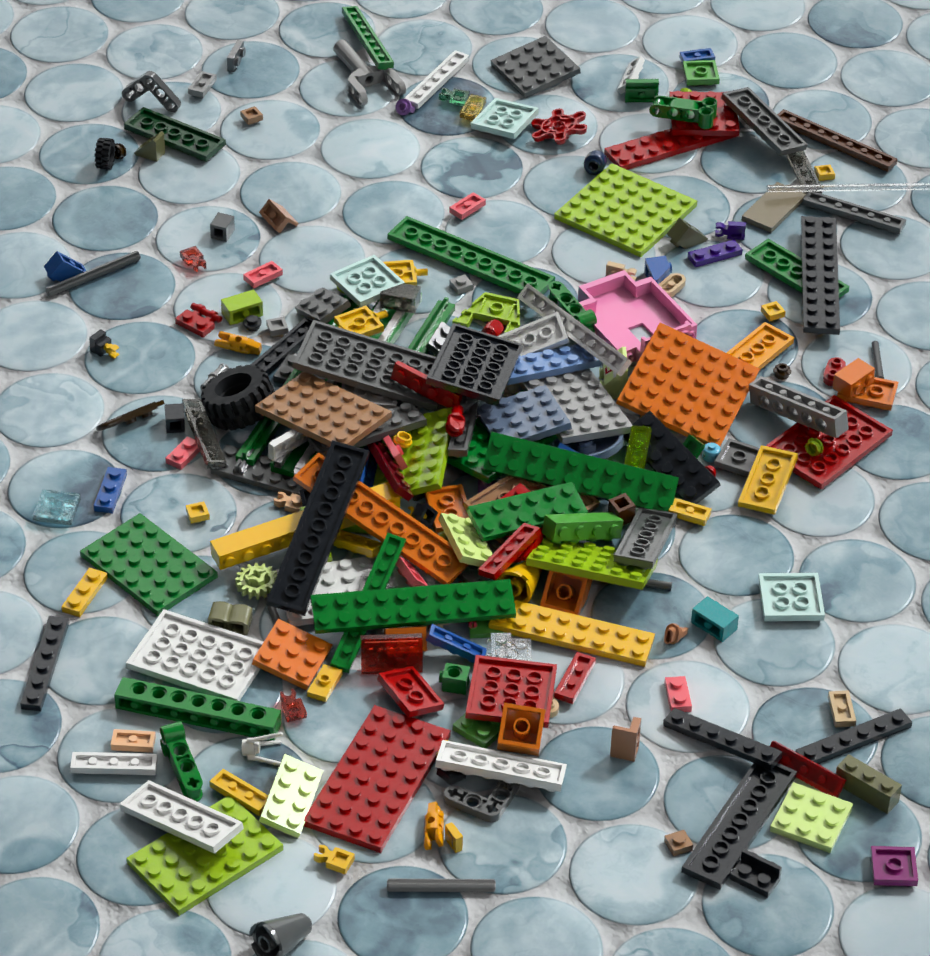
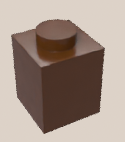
[608,493,635,526]

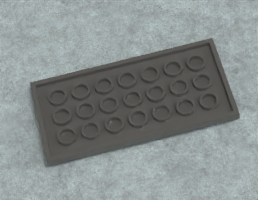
[292,320,439,411]

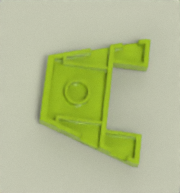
[452,292,520,333]

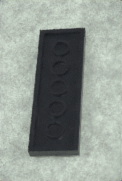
[623,411,721,504]

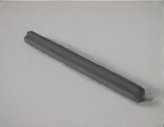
[46,251,141,297]

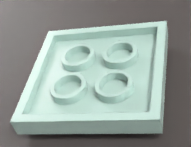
[471,98,539,139]
[330,255,405,307]
[758,573,825,621]

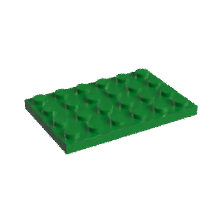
[80,513,218,617]

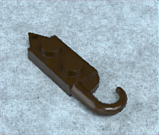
[96,400,165,431]

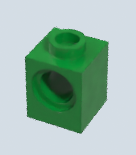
[439,663,470,695]

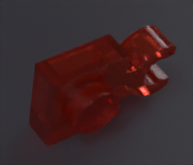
[180,246,207,272]
[280,689,307,722]

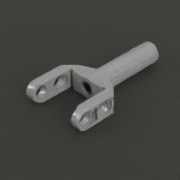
[333,40,406,106]

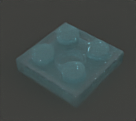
[33,489,81,525]

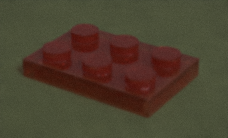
[361,633,423,675]

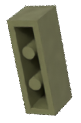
[836,754,902,814]

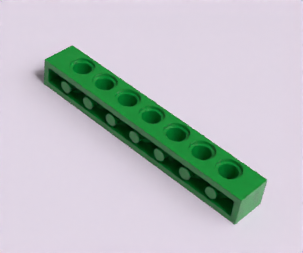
[114,677,281,741]

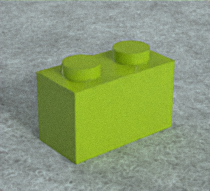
[221,289,263,326]

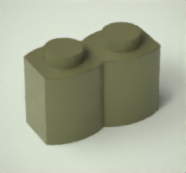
[208,601,253,635]

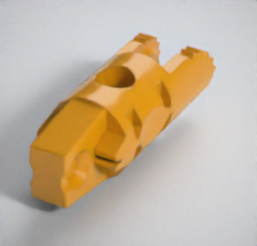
[214,331,262,355]
[424,801,444,850]

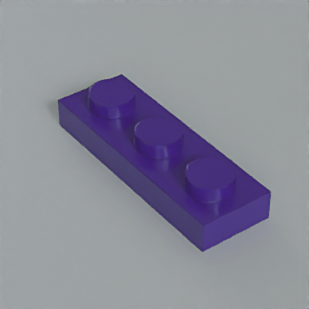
[687,239,743,268]

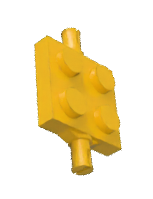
[383,260,428,289]
[334,305,388,337]

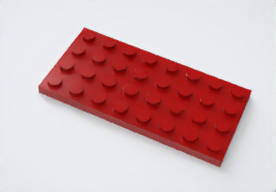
[304,705,451,853]

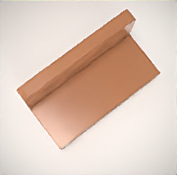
[259,199,299,233]
[610,717,642,762]

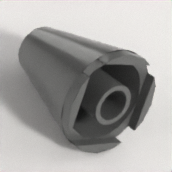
[249,913,312,956]

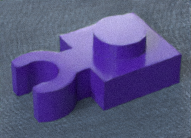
[715,221,746,240]

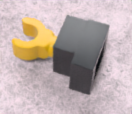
[89,329,119,359]
[408,503,438,529]

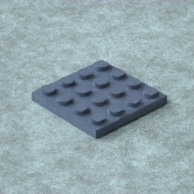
[477,385,572,442]

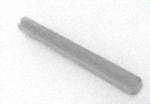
[387,878,496,892]

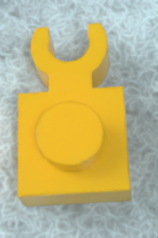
[314,845,355,875]

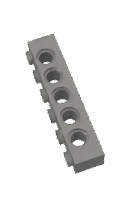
[749,376,848,438]

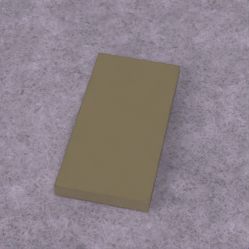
[741,182,806,233]

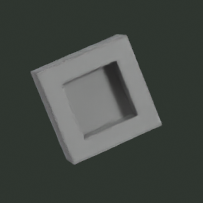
[449,274,474,295]
[266,317,288,336]

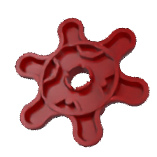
[531,108,587,145]

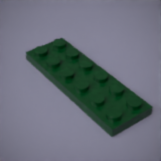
[124,107,226,162]

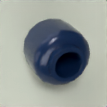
[584,150,607,175]

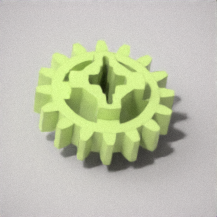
[235,563,277,600]

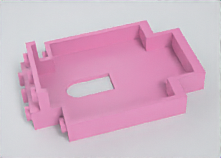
[578,270,697,363]

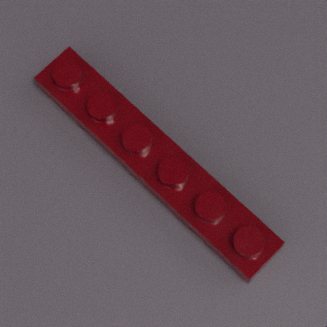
[367,440,413,502]

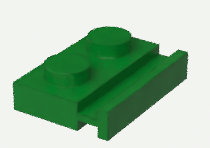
[624,79,659,103]

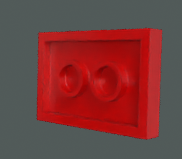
[377,666,444,718]

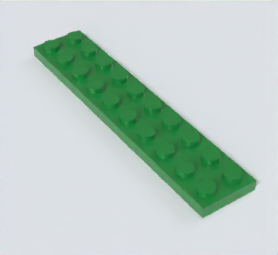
[387,216,555,294]
[482,431,679,512]
[310,579,516,634]

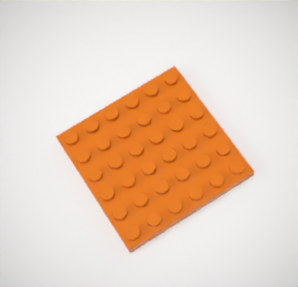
[616,323,760,447]

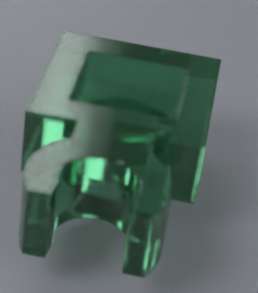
[439,88,470,106]

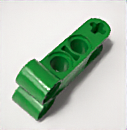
[649,96,717,129]
[547,281,597,333]
[160,721,203,802]

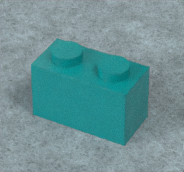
[691,596,739,642]

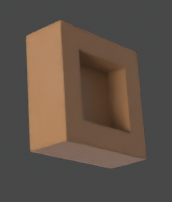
[240,106,263,125]
[664,830,693,857]

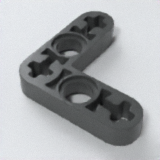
[121,71,181,113]
[444,780,520,823]

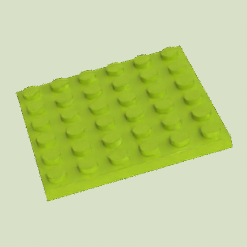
[554,163,698,258]

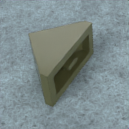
[134,131,165,162]

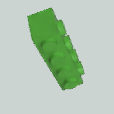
[542,512,624,543]

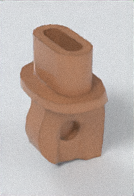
[664,623,688,644]

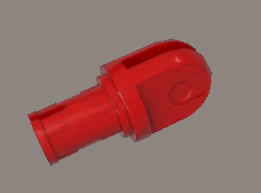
[481,319,504,336]
[445,404,465,437]

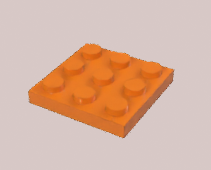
[252,619,333,691]

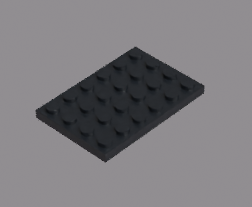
[426,323,523,406]

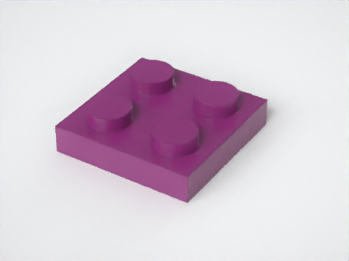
[870,846,918,886]

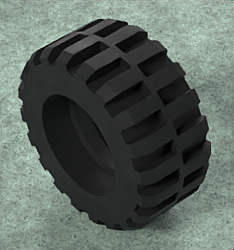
[201,365,275,431]

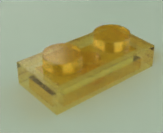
[460,94,486,121]

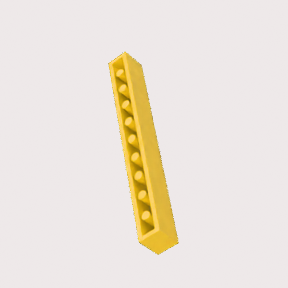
[210,482,400,570]

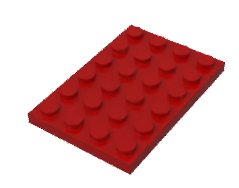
[766,395,893,490]

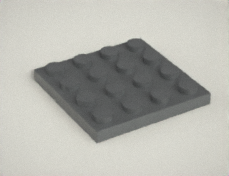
[490,36,581,98]

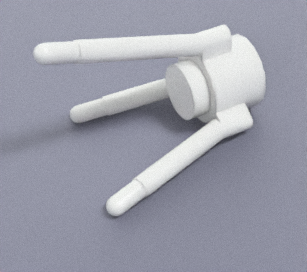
[242,732,283,766]

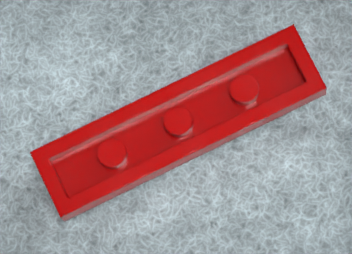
[390,360,462,408]
[478,523,541,580]
[770,741,846,798]

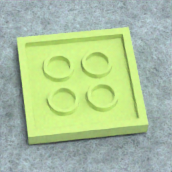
[770,782,853,853]

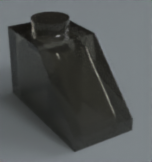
[380,283,421,314]

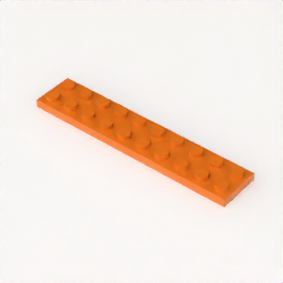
[293,452,470,584]

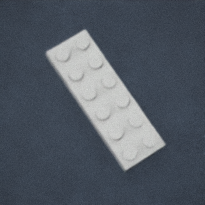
[435,740,567,792]
[119,780,244,854]

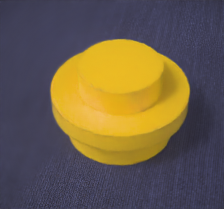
[393,431,412,448]

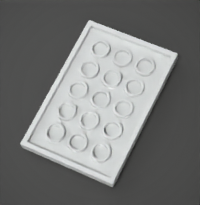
[126,609,263,701]

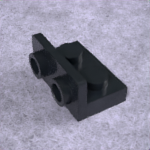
[729,849,782,898]

